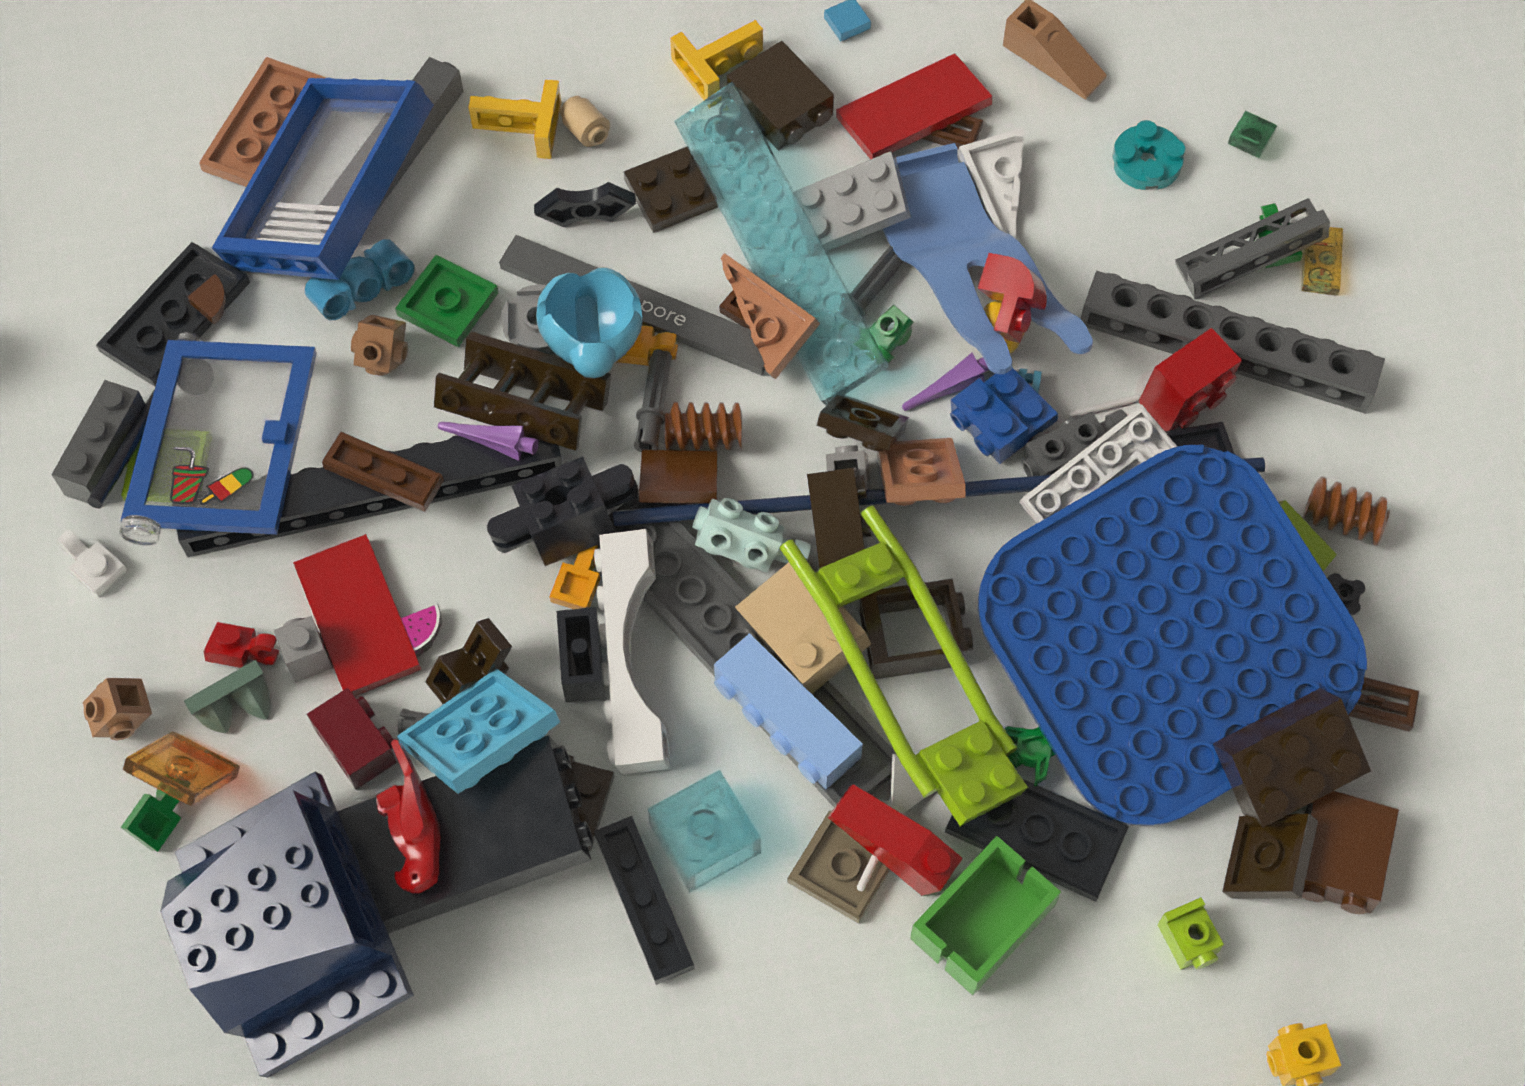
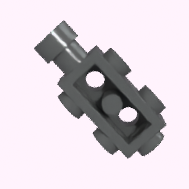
[1022,409,1128,477]

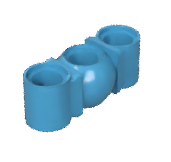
[304,239,415,321]

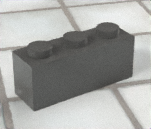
[51,380,145,503]

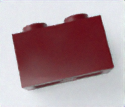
[306,688,397,789]

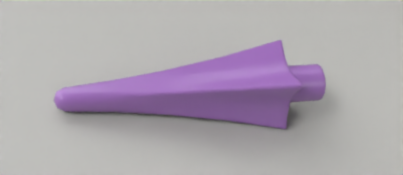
[902,352,989,411]
[438,421,538,461]

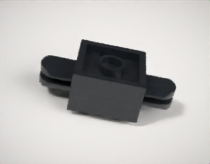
[487,456,639,567]

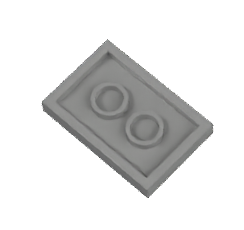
[793,151,911,257]

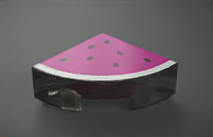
[401,604,442,657]

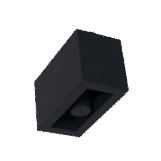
[556,607,605,703]

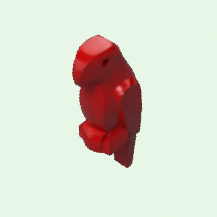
[376,739,440,893]

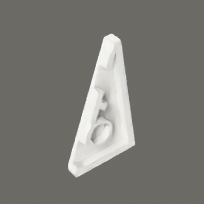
[958,127,1025,239]

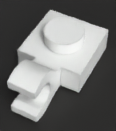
[56,529,127,597]

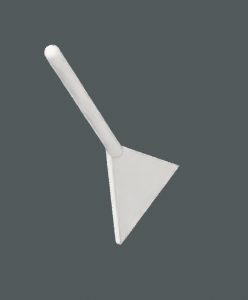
[857,754,924,891]

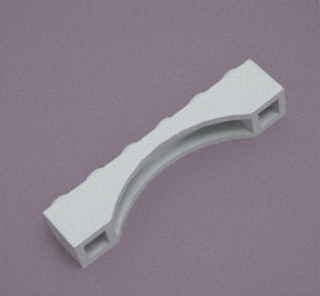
[594,529,671,775]

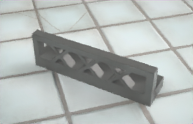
[1175,198,1330,299]

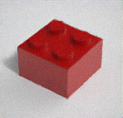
[1138,328,1242,431]

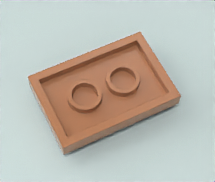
[877,438,966,506]

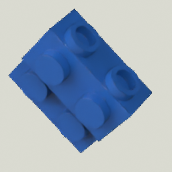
[950,368,1058,464]

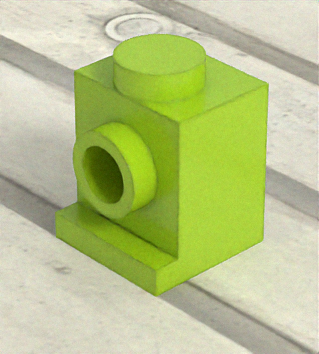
[1157,897,1224,970]

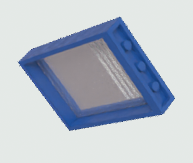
[212,77,434,280]

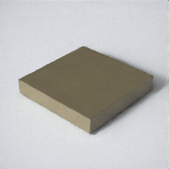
[787,810,891,924]

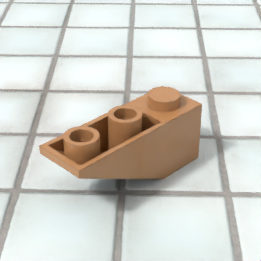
[1002,0,1107,100]

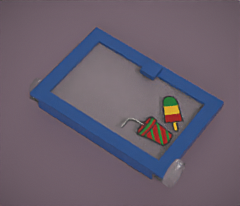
[119,332,317,546]

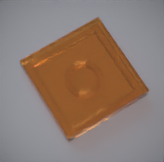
[123,731,240,806]

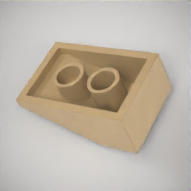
[735,562,871,694]

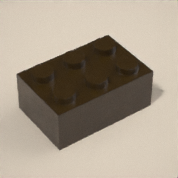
[1213,688,1371,828]

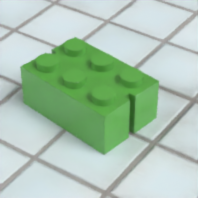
[910,836,1061,995]

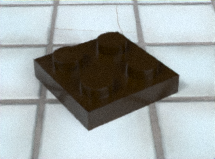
[623,146,718,233]
[816,393,909,451]
[1222,814,1318,899]

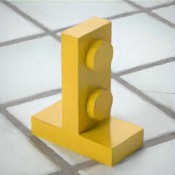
[670,20,763,106]
[468,79,562,159]

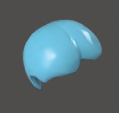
[536,268,642,378]

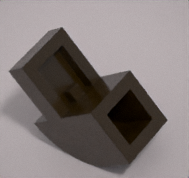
[425,618,512,704]

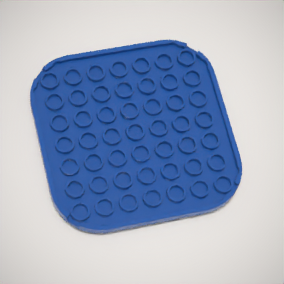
[978,445,1367,826]

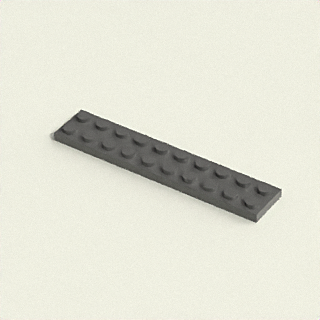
[597,493,896,808]

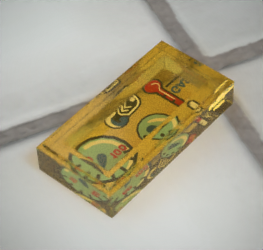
[1301,227,1343,296]

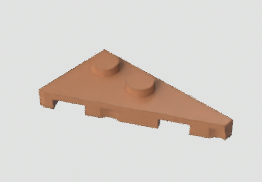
[720,253,820,379]

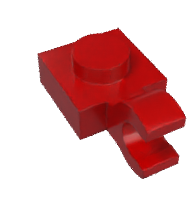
[203,622,279,668]

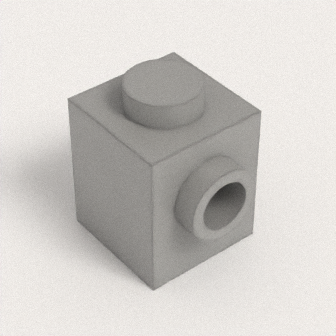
[826,445,871,490]
[274,616,333,682]

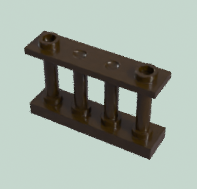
[434,332,611,451]

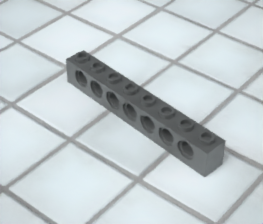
[1080,270,1385,414]

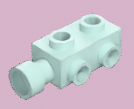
[692,498,811,573]

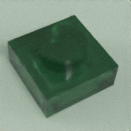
[1228,111,1278,158]

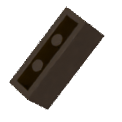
[807,468,872,568]

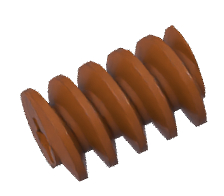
[665,402,742,451]
[1302,476,1390,546]

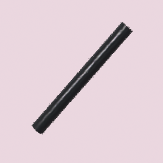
[87,390,155,509]

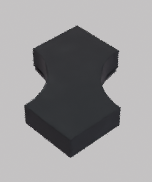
[534,182,636,227]

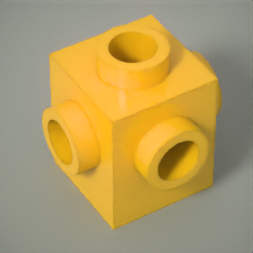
[1266,1023,1342,1086]

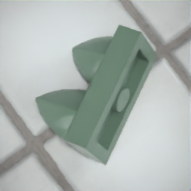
[184,660,270,733]

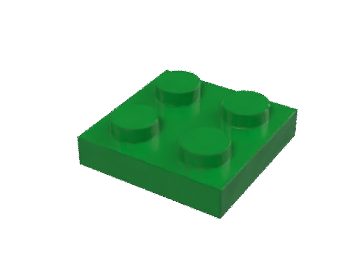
[395,255,499,348]

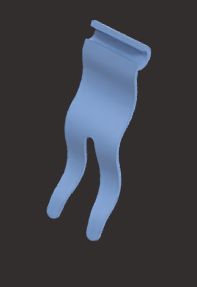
[883,143,1093,374]

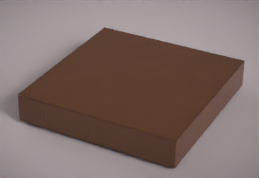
[639,450,717,504]

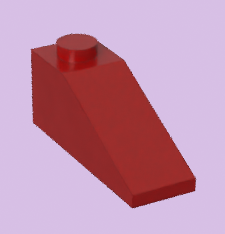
[828,784,963,896]

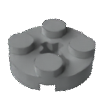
[501,284,553,354]

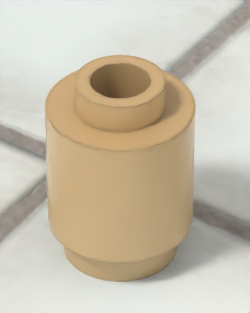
[560,96,610,147]

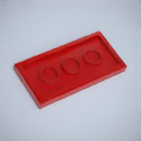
[836,53,993,160]
[293,534,421,697]

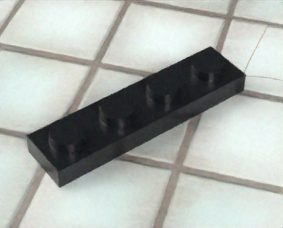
[594,816,695,985]

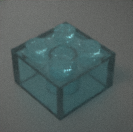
[647,769,761,893]

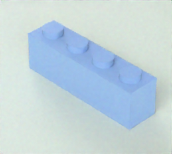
[714,633,863,790]

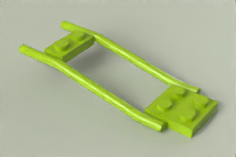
[780,505,1028,826]

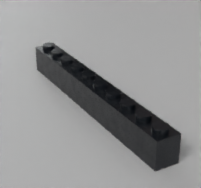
[173,435,563,558]

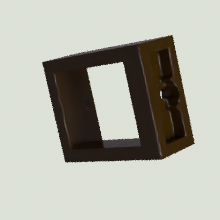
[858,578,973,679]

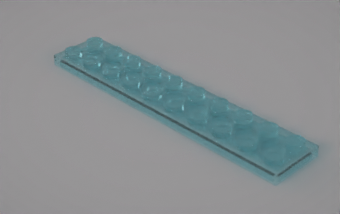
[674,82,889,405]

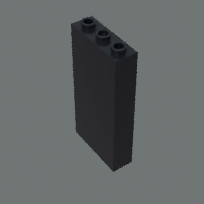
[338,735,593,933]

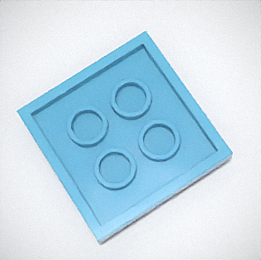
[397,668,560,794]

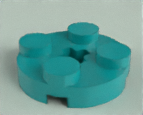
[1112,120,1185,190]

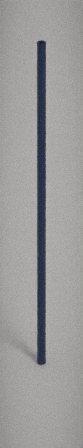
[613,457,1265,526]

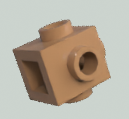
[351,314,408,376]
[82,678,152,741]

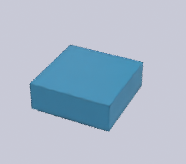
[824,0,871,42]

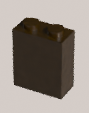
[727,41,834,151]

